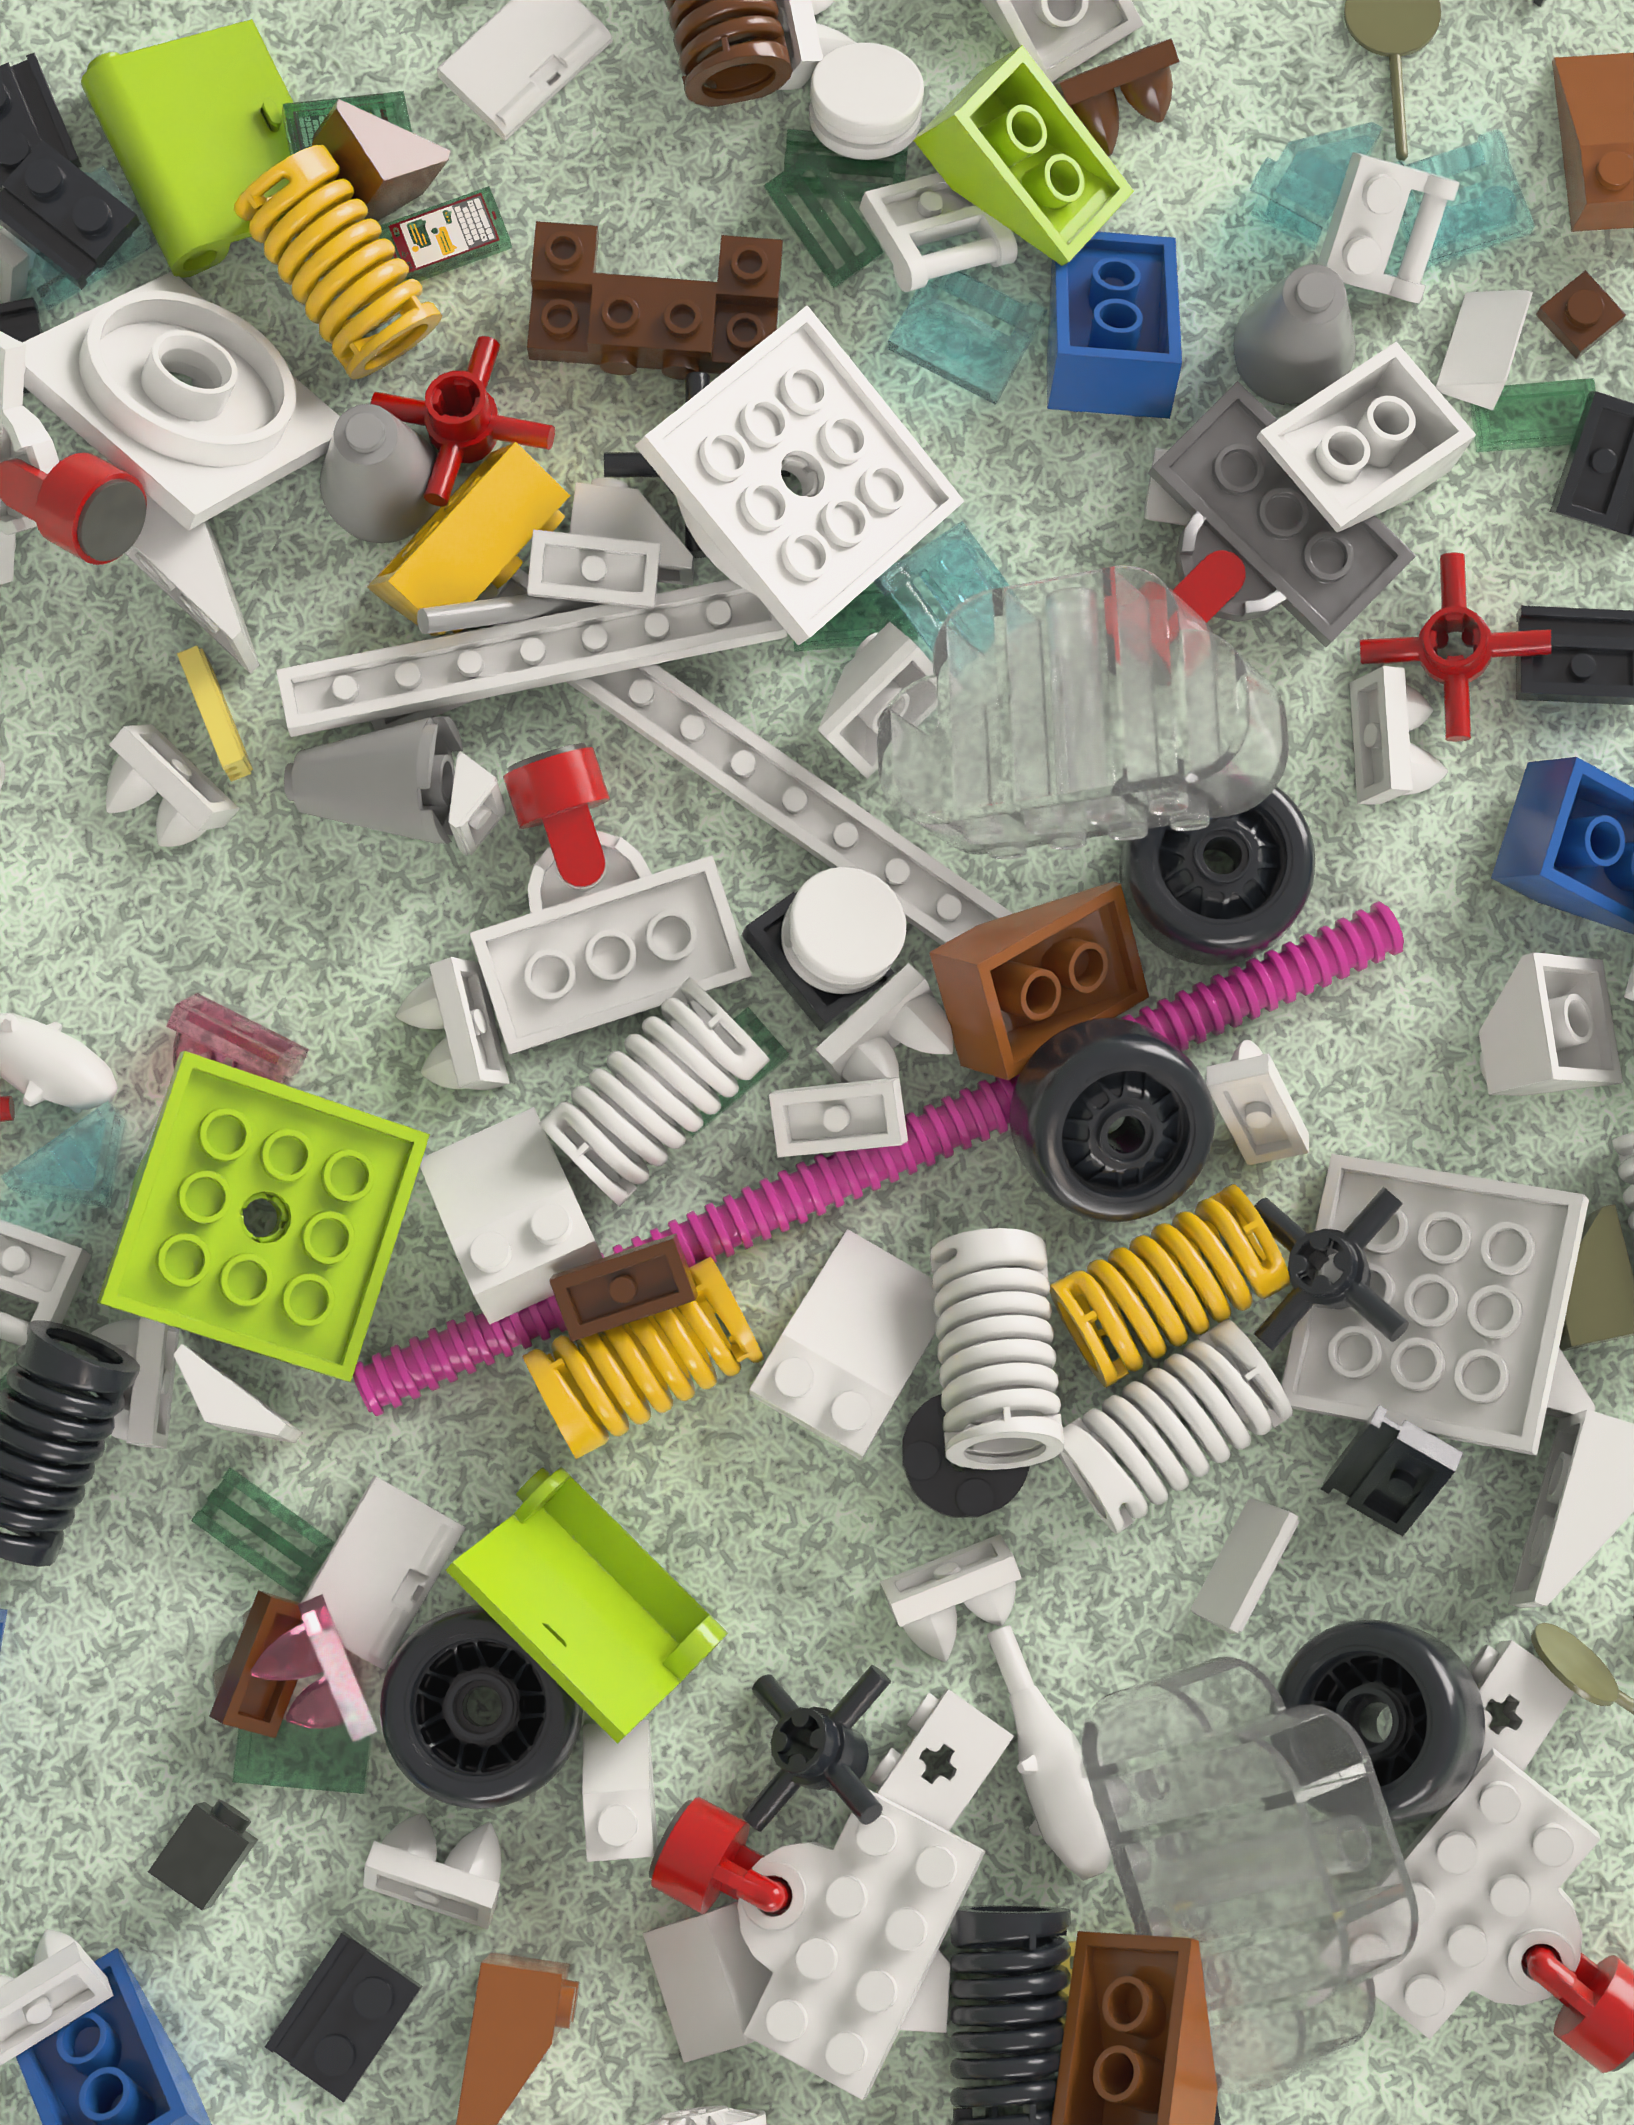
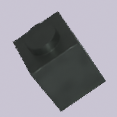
[148,1799,258,1910]

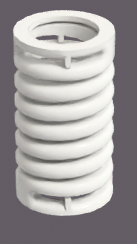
[539,977,770,1207]
[930,1228,1064,1470]
[1058,1319,1293,1534]

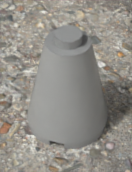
[1233,264,1356,405]
[320,404,439,543]
[284,716,463,844]

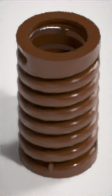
[664,0,793,107]

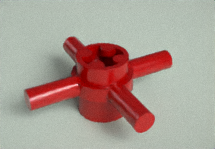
[370,336,555,507]
[1360,552,1551,742]

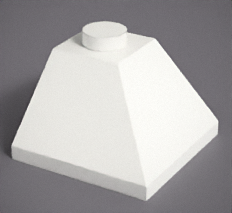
[818,622,956,779]
[1479,952,1623,1096]

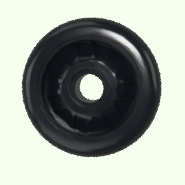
[1119,767,1315,966]
[1010,1018,1215,1223]
[380,1606,583,1809]
[1272,1619,1485,1825]

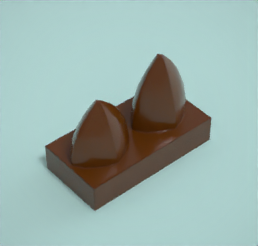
[1053,38,1180,156]
[549,1234,699,1342]
[209,1590,324,1738]

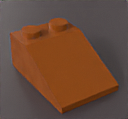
[1552,53,1634,232]
[929,881,1149,1080]
[1052,1931,1218,2125]
[456,1952,580,2125]

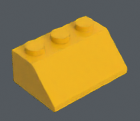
[367,442,571,636]

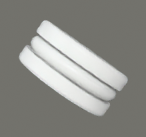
[809,43,924,160]
[781,867,906,994]

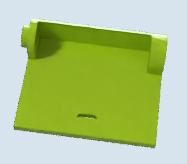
[81,19,300,278]
[445,1467,728,1744]

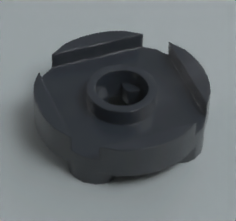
[902,1394,1030,1518]

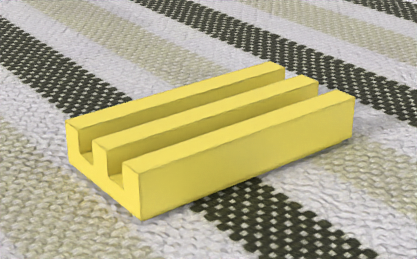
[177,645,253,782]

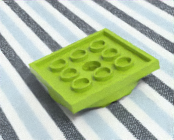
[97,1051,430,1382]

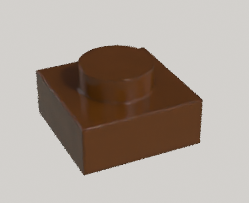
[1536,270,1626,359]

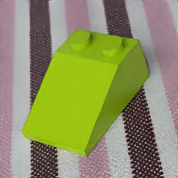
[913,45,1134,266]

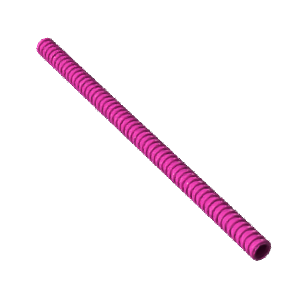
[353,901,1404,1416]

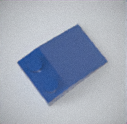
[1046,231,1182,419]
[1491,757,1634,935]
[16,1948,212,2125]

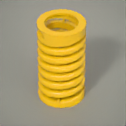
[234,145,442,380]
[1050,1184,1290,1388]
[522,1257,764,1459]

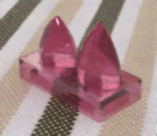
[166,993,309,1084]
[251,1594,378,1742]

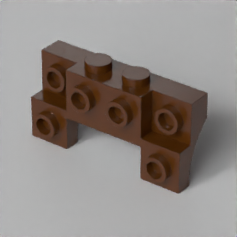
[527,221,783,380]

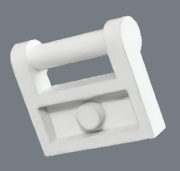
[1317,152,1460,304]
[859,173,1018,292]
[0,1219,92,1346]

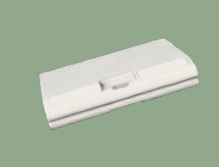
[437,0,613,141]
[301,1475,466,1670]

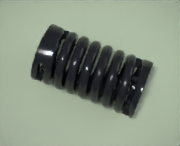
[0,1320,140,1567]
[950,1905,1071,2125]

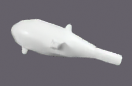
[0,1013,118,1114]
[987,1625,1115,1881]

